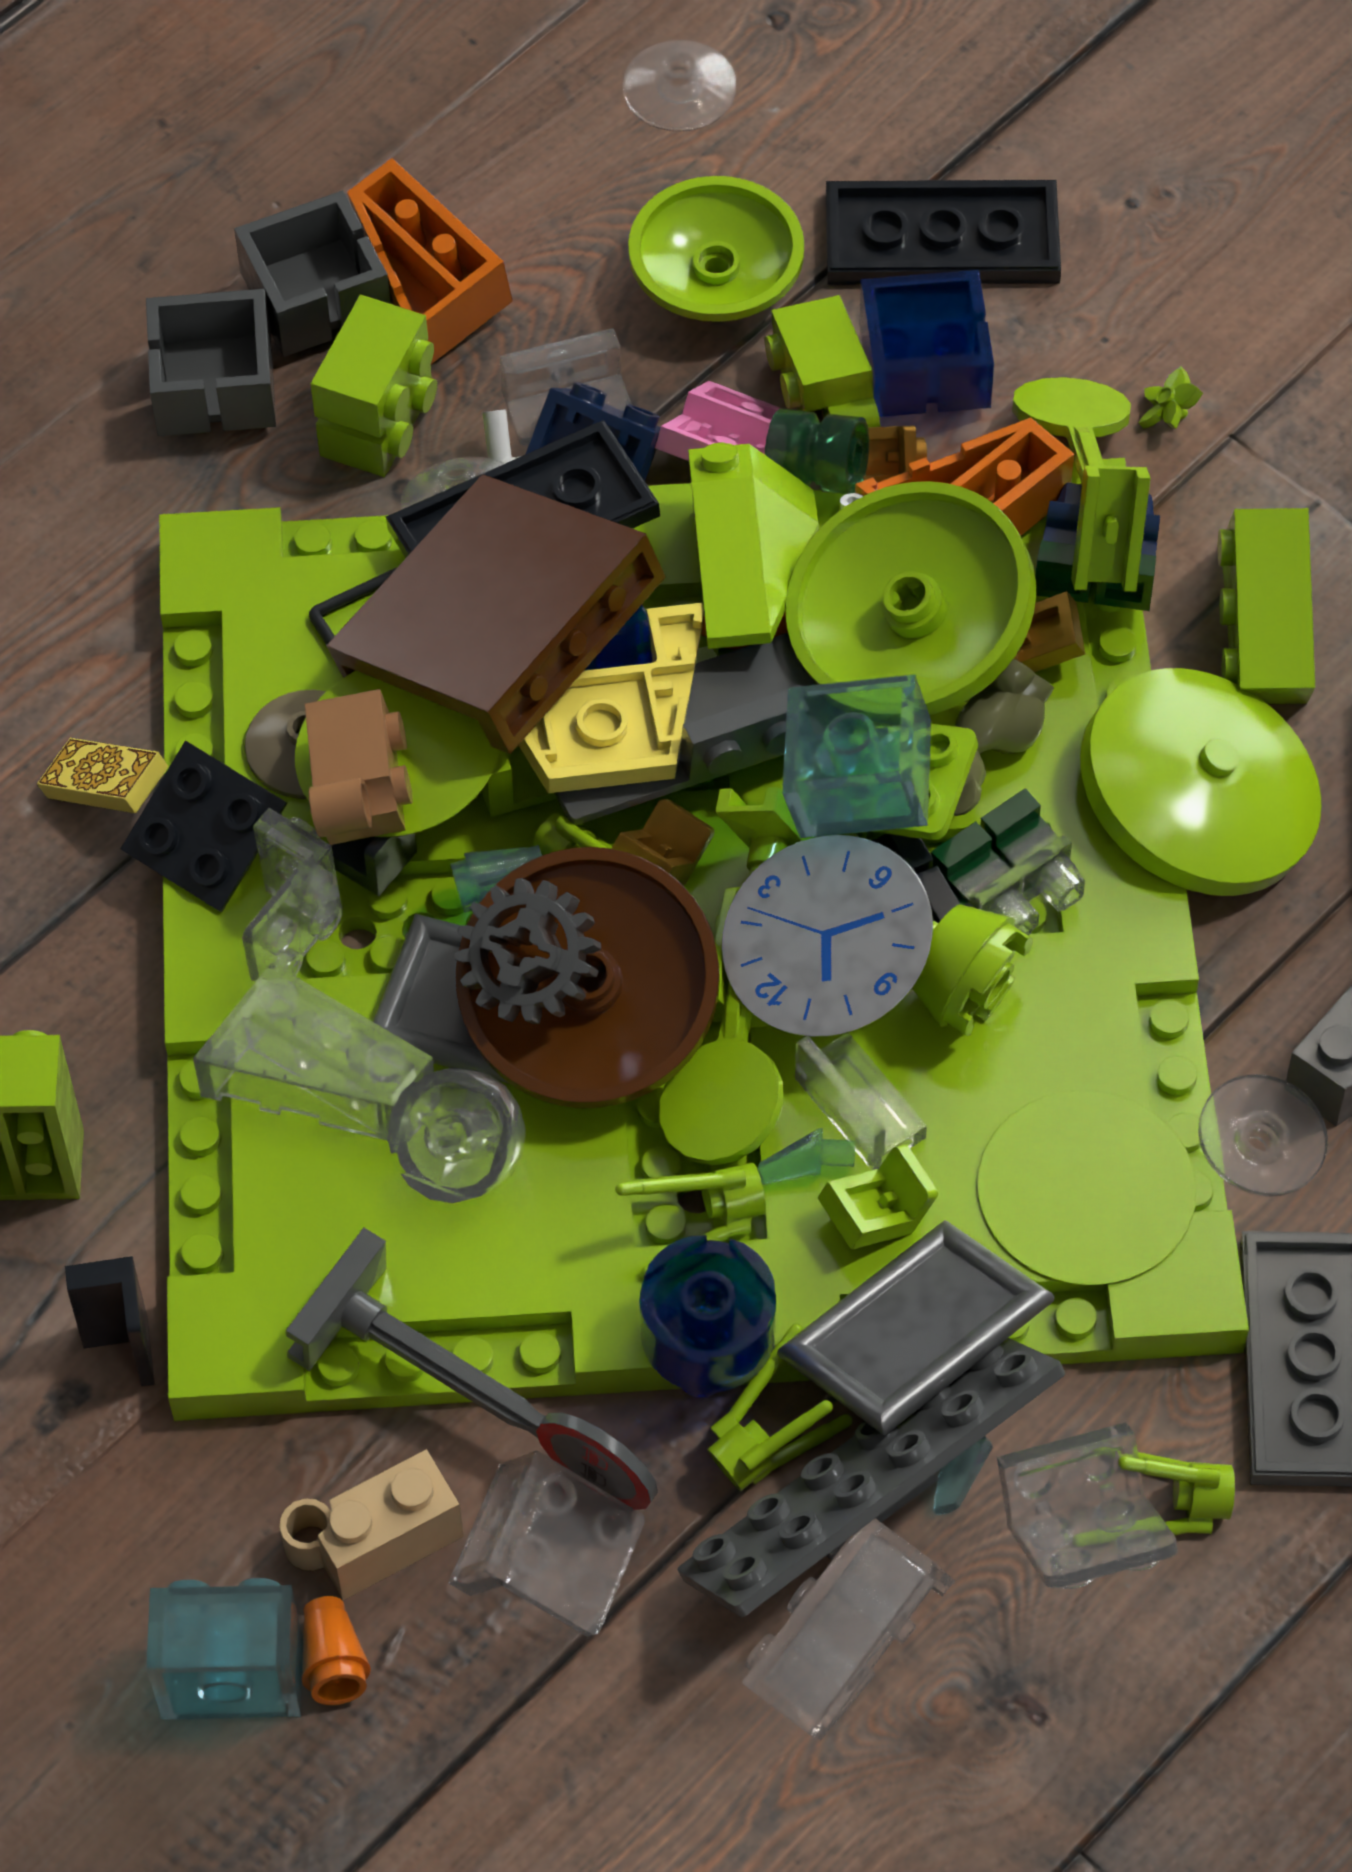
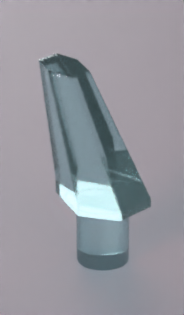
[758,1128,855,1186]
[933,1436,993,1515]

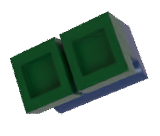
[1035,483,1160,611]

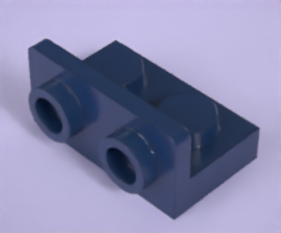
[526,381,661,481]

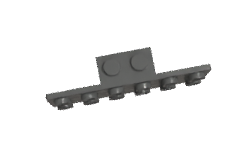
[554,633,865,826]
[677,1338,1065,1617]

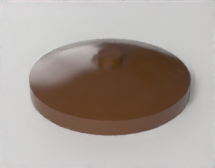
[456,847,720,1108]

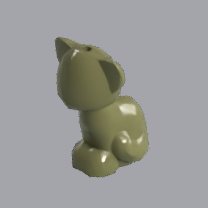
[954,659,1054,816]

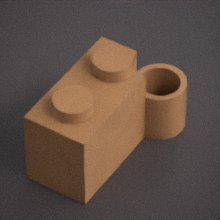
[305,689,413,845]

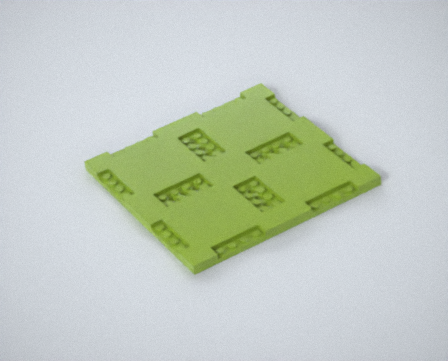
[159,458,1249,1421]

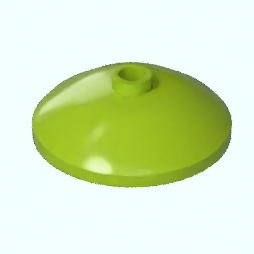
[628,176,804,322]

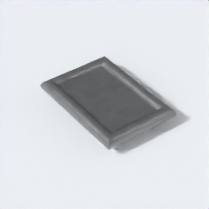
[777,1220,1054,1436]

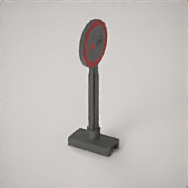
[286,1227,658,1510]

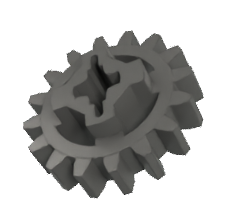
[454,878,601,1024]

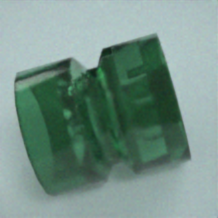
[765,408,869,494]

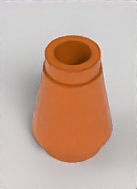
[302,1596,371,1705]

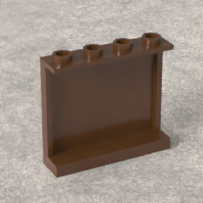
[326,474,666,754]

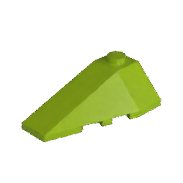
[688,442,819,649]

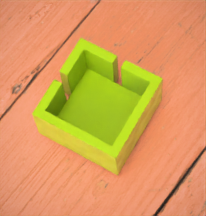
[310,294,437,477]

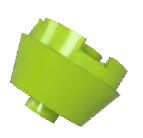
[912,904,1033,1036]

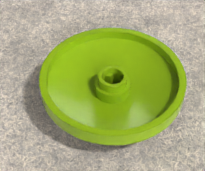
[786,481,1036,719]
[1080,668,1322,896]

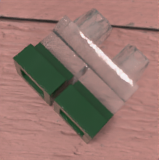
[931,788,1085,935]

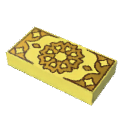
[37,738,169,813]

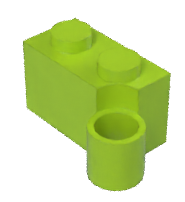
[764,295,881,448]

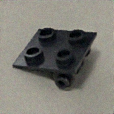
[120,740,288,912]

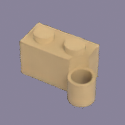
[279,1449,464,1600]

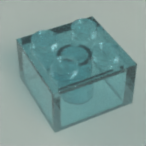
[782,674,931,838]
[147,1578,303,1720]

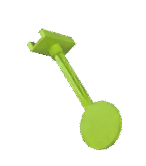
[1012,377,1151,592]
[659,787,822,1166]

